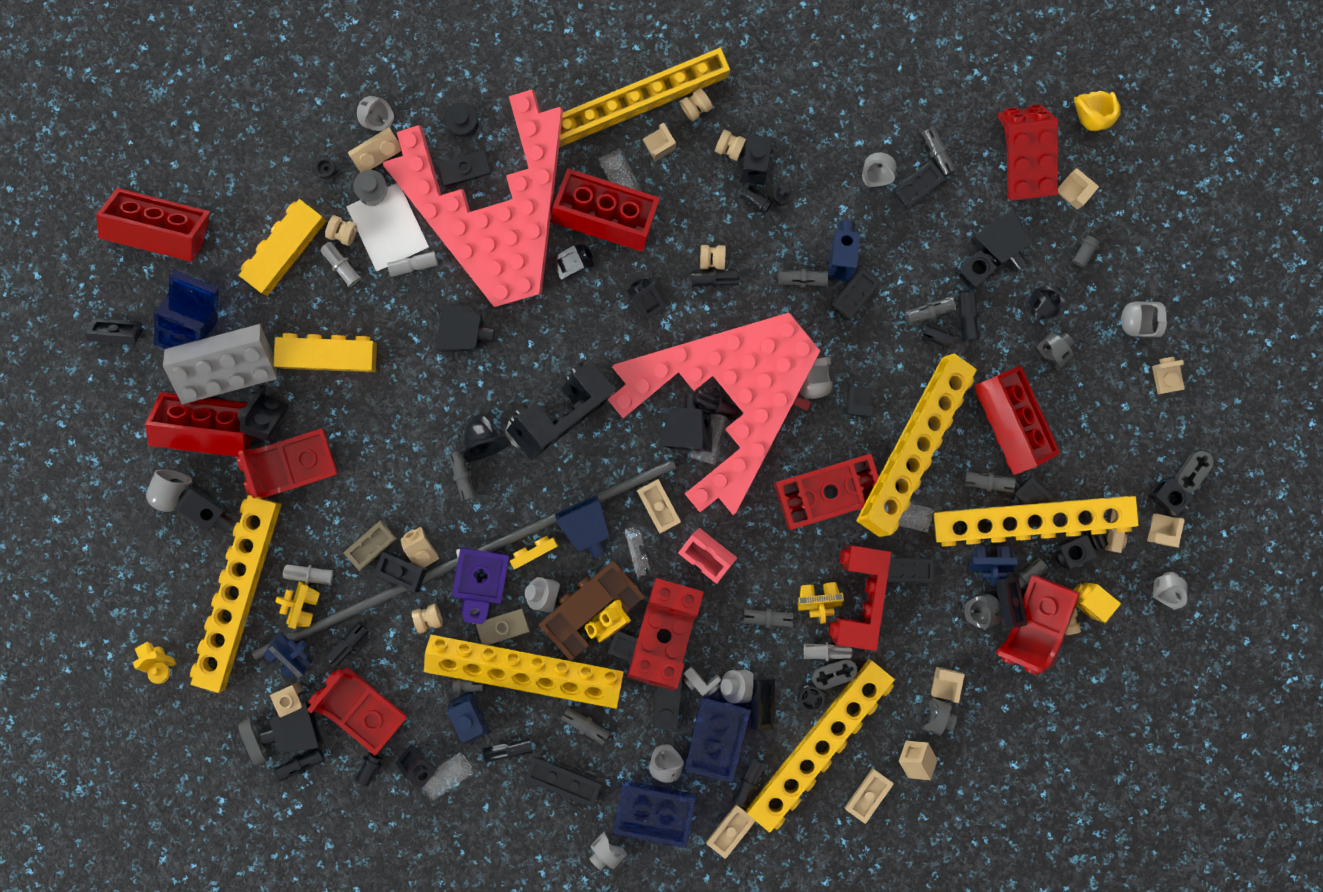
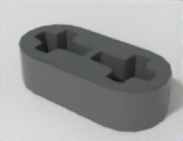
[1174,451,1214,492]
[811,659,858,689]
[238,718,269,766]

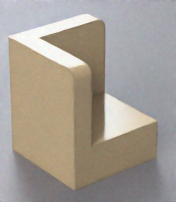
[643,123,676,161]
[1058,168,1099,210]
[1147,514,1184,548]
[931,667,965,703]
[899,741,937,780]

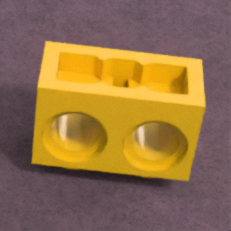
[1074,582,1121,623]

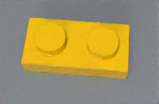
[510,536,559,570]

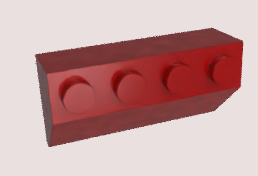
[551,168,660,252]
[96,188,210,262]
[974,365,1060,475]
[145,392,253,457]

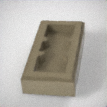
[343,520,397,571]
[476,608,530,645]

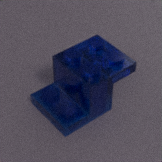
[154,270,219,349]

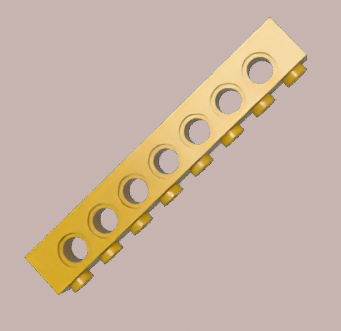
[559,47,730,148]
[856,353,977,537]
[190,495,282,693]
[933,496,1138,546]
[424,635,624,709]
[746,659,895,833]

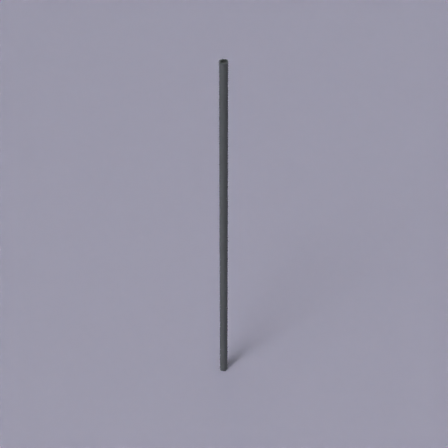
[252,459,676,660]

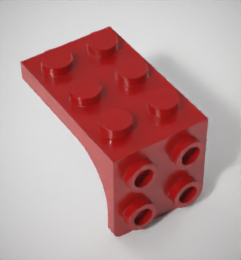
[998,105,1058,201]
[237,428,339,499]
[996,574,1081,675]
[307,667,408,756]

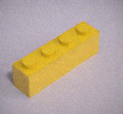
[239,199,327,296]
[274,333,377,372]

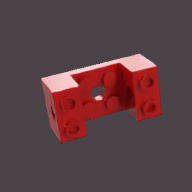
[774,454,879,530]
[829,545,891,651]
[627,578,704,691]

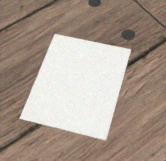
[346,183,429,271]

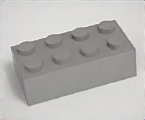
[163,324,277,404]

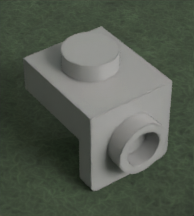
[683,665,721,696]

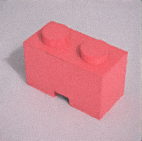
[678,528,737,584]

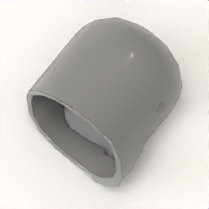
[1121,301,1167,337]
[799,357,833,399]
[146,469,192,512]

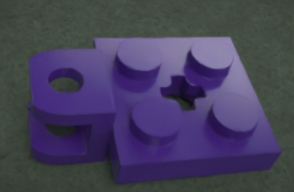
[452,547,509,624]

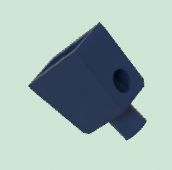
[827,220,860,282]
[555,494,609,557]
[447,692,491,743]

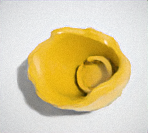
[1074,91,1120,131]

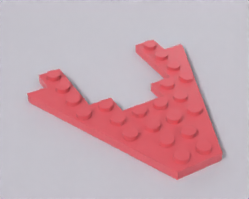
[383,89,563,307]
[608,313,821,515]

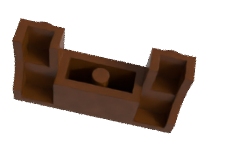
[538,560,645,661]

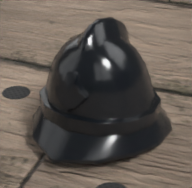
[463,415,509,462]

